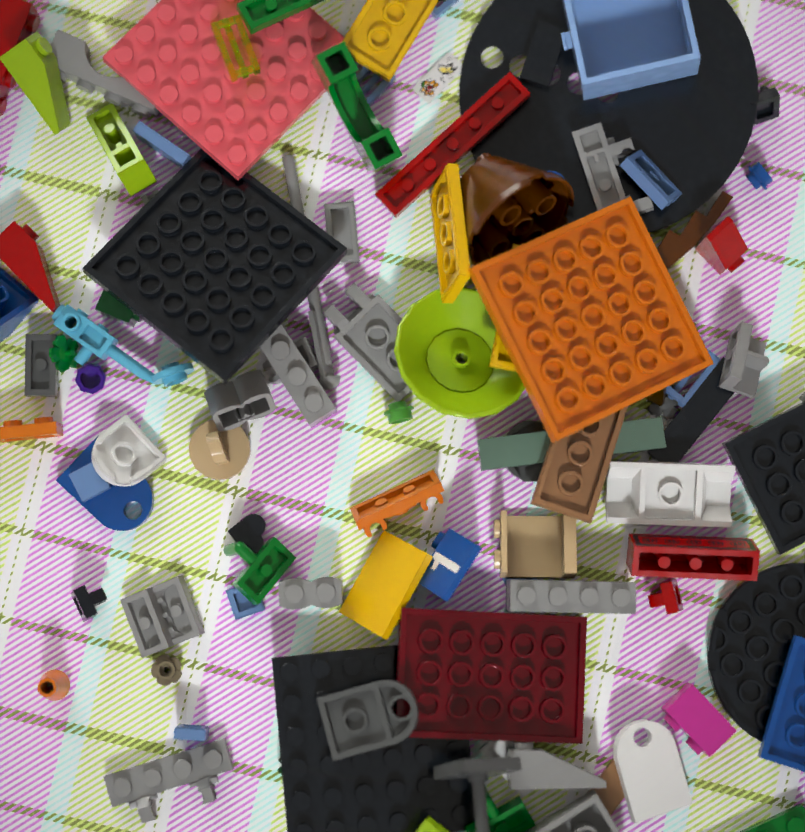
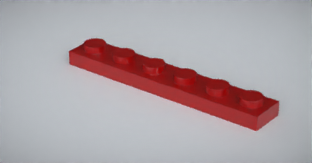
[375,72,531,218]

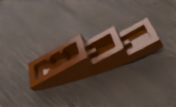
[657,191,733,270]

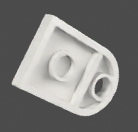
[613,719,693,824]

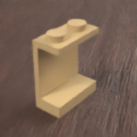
[493,510,577,579]

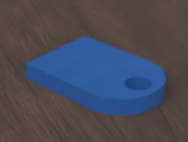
[56,435,154,531]

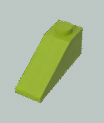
[0,31,71,135]
[86,103,157,196]

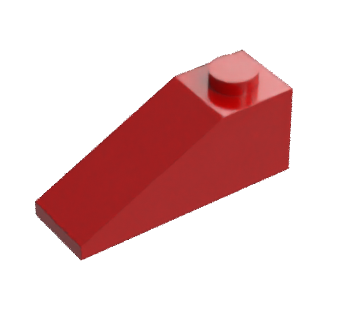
[0,221,60,312]

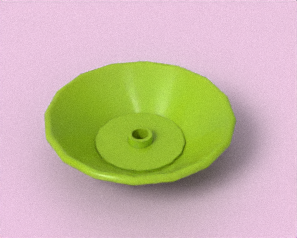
[394,287,525,419]

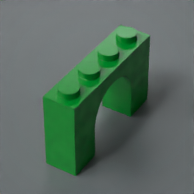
[311,41,403,171]

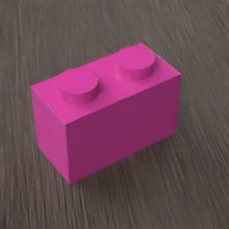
[661,682,737,757]

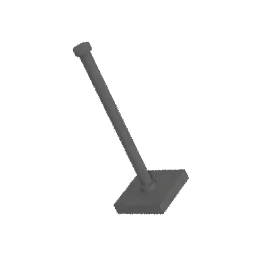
[433,757,521,832]

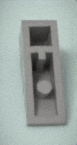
[507,742,607,790]

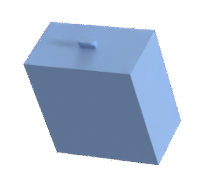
[561,0,701,101]

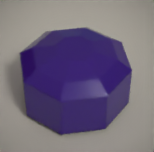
[75,363,107,394]

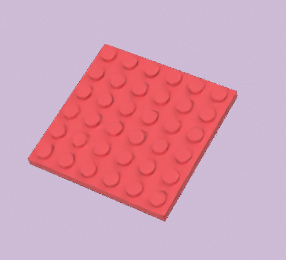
[103,0,356,181]

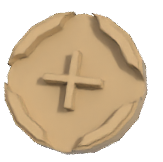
[189,420,251,480]

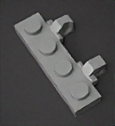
[572,122,654,215]
[103,738,234,824]

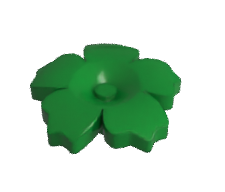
[49,334,79,372]

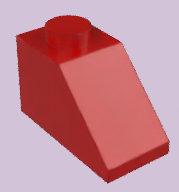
[695,216,748,275]

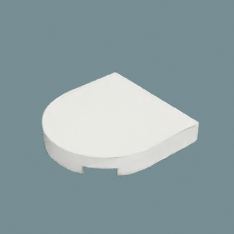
[91,414,168,487]

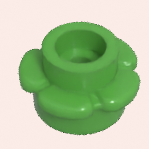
[384,401,414,424]

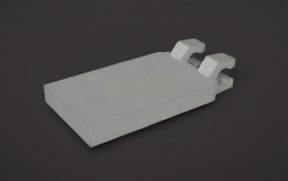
[323,283,411,402]

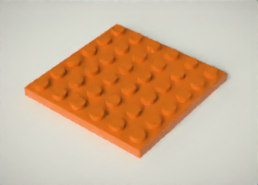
[469,196,714,443]

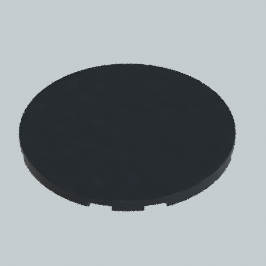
[707,563,805,742]

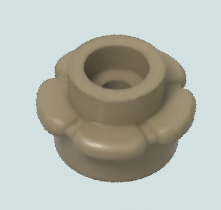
[151,654,182,686]

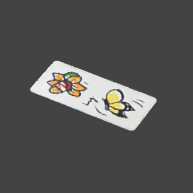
[412,52,462,104]

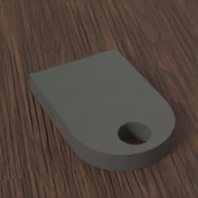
[317,680,419,761]

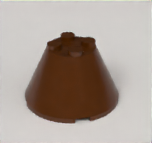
[460,153,574,266]

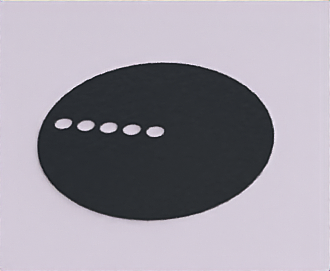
[459,0,758,233]

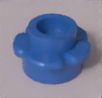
[745,162,773,190]

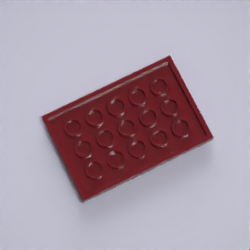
[395,608,587,744]

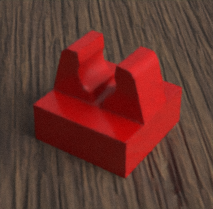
[648,579,684,614]

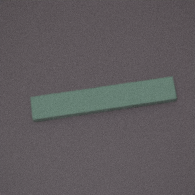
[477,417,666,471]

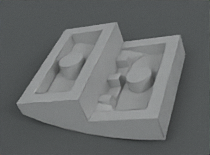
[120,575,205,658]

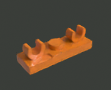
[350,469,444,537]

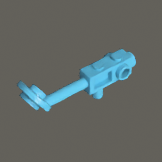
[52,304,195,387]

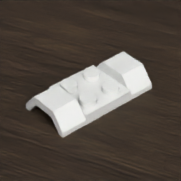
[605,461,736,528]

